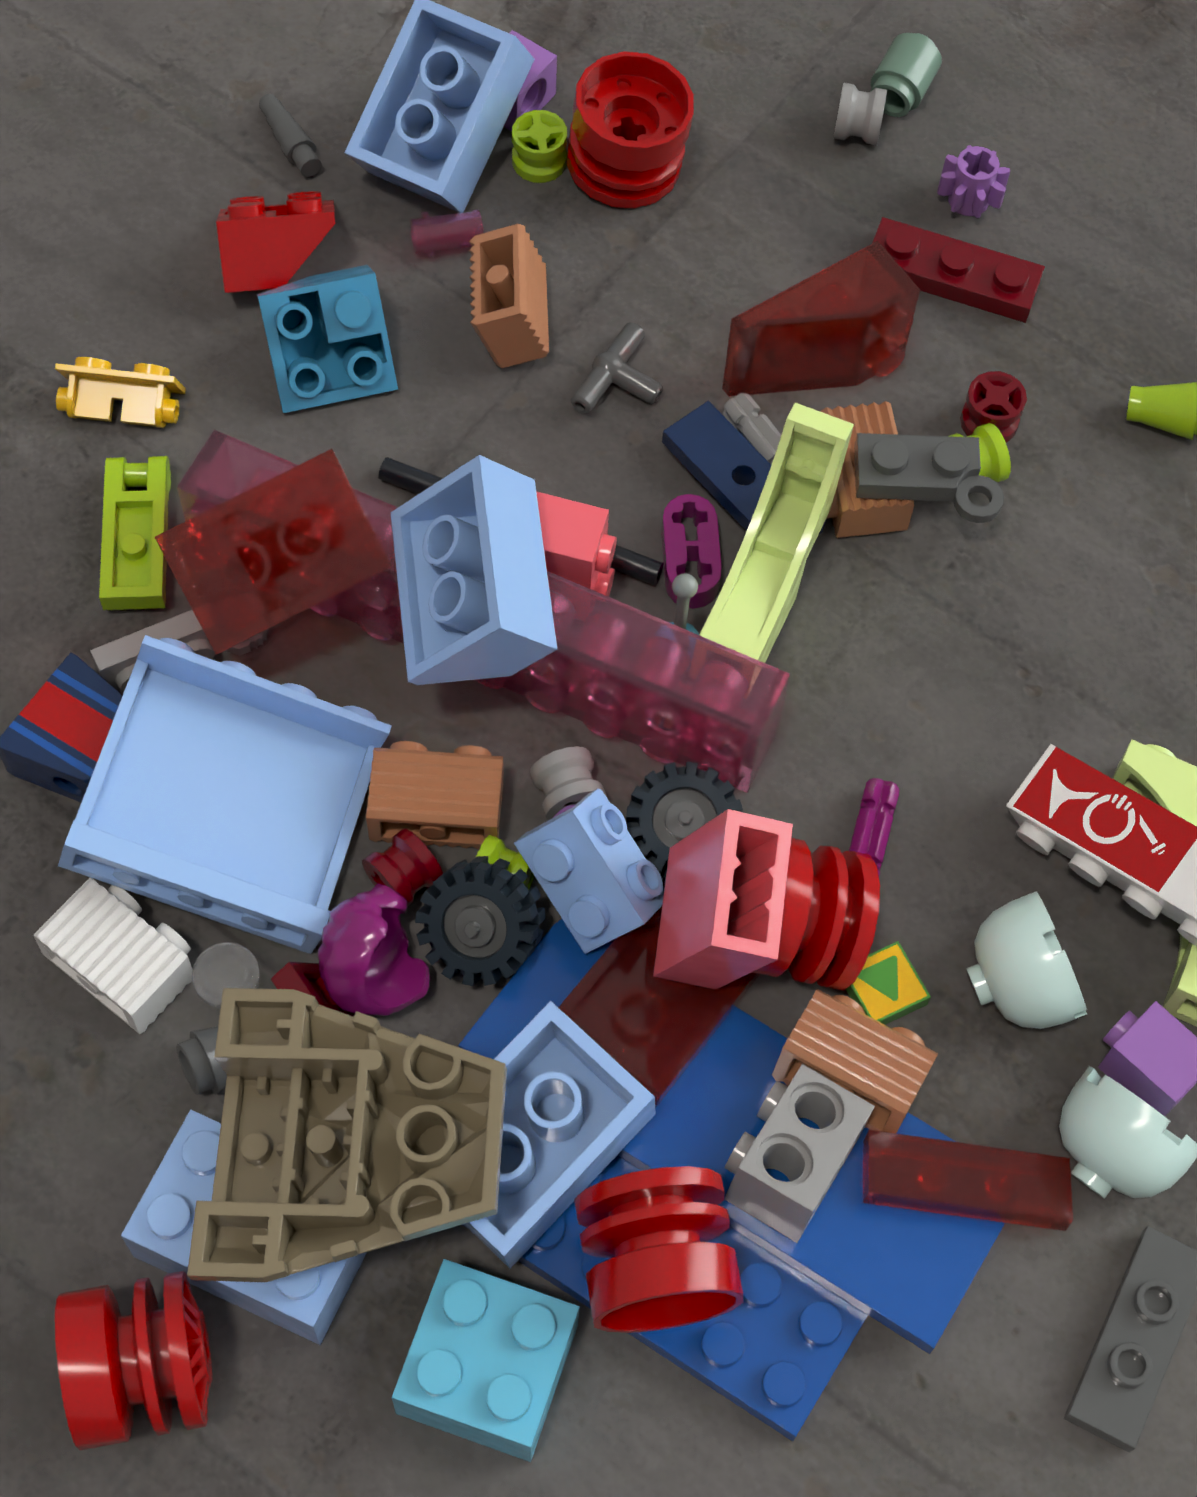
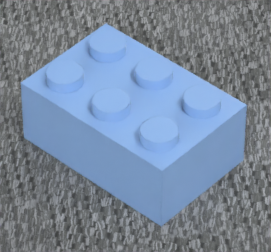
[344,0,535,214]
[464,1001,656,1269]
[121,1109,367,1345]

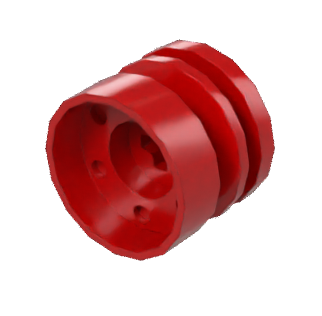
[567,51,694,208]
[753,838,880,991]
[574,1166,743,1333]
[55,1271,212,1451]

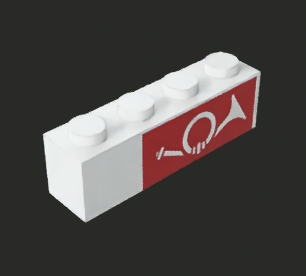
[1006,744,1197,947]

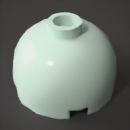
[966,891,1087,1029]
[1059,1066,1197,1199]

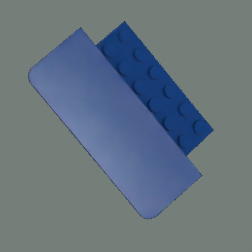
[458,919,1015,1442]

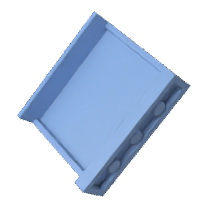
[58,635,392,954]

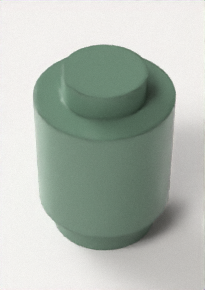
[870,33,942,117]

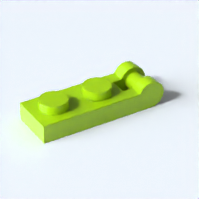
[99,456,171,610]

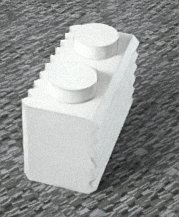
[33,878,195,1034]

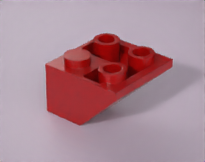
[216,191,335,293]

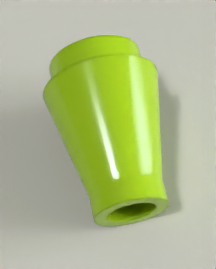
[1126,382,1197,440]

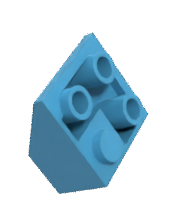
[257,265,398,413]

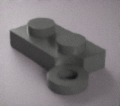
[854,433,1004,523]

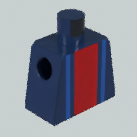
[0,652,123,803]

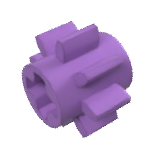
[937,145,1010,218]

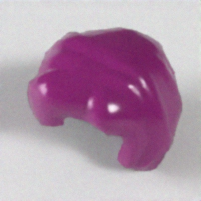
[318,884,430,1016]

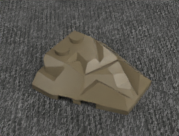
[187,988,507,1282]

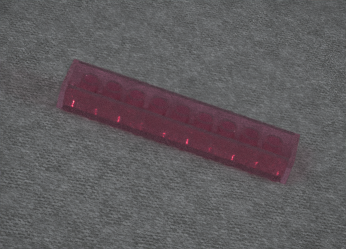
[177,430,790,793]

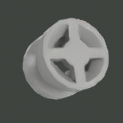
[834,82,887,145]
[530,746,606,820]

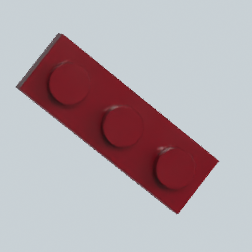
[863,217,1045,323]

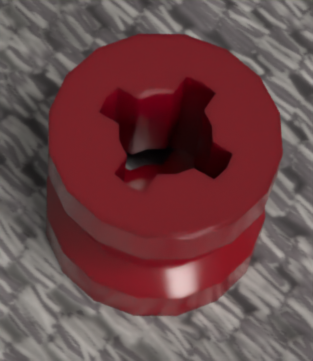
[960,371,1027,443]
[362,828,443,908]

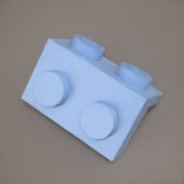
[514,789,665,954]

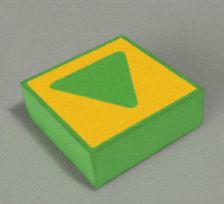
[846,941,931,1025]

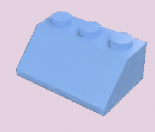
[391,455,557,685]

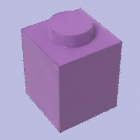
[1098,1001,1197,1116]

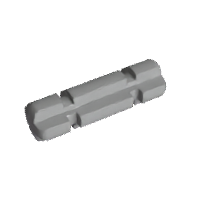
[722,393,781,465]

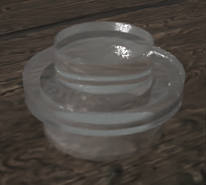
[192,942,260,1008]

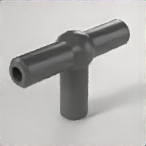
[571,322,663,413]

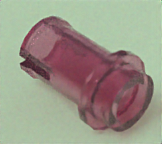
[410,209,484,258]

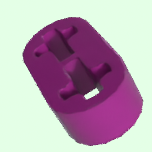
[661,494,722,609]

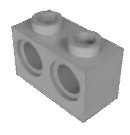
[724,1064,875,1243]

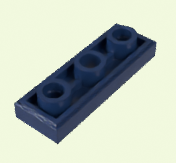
[662,400,826,534]

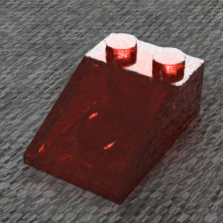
[722,241,920,397]
[155,449,392,655]

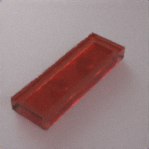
[863,1130,1073,1231]

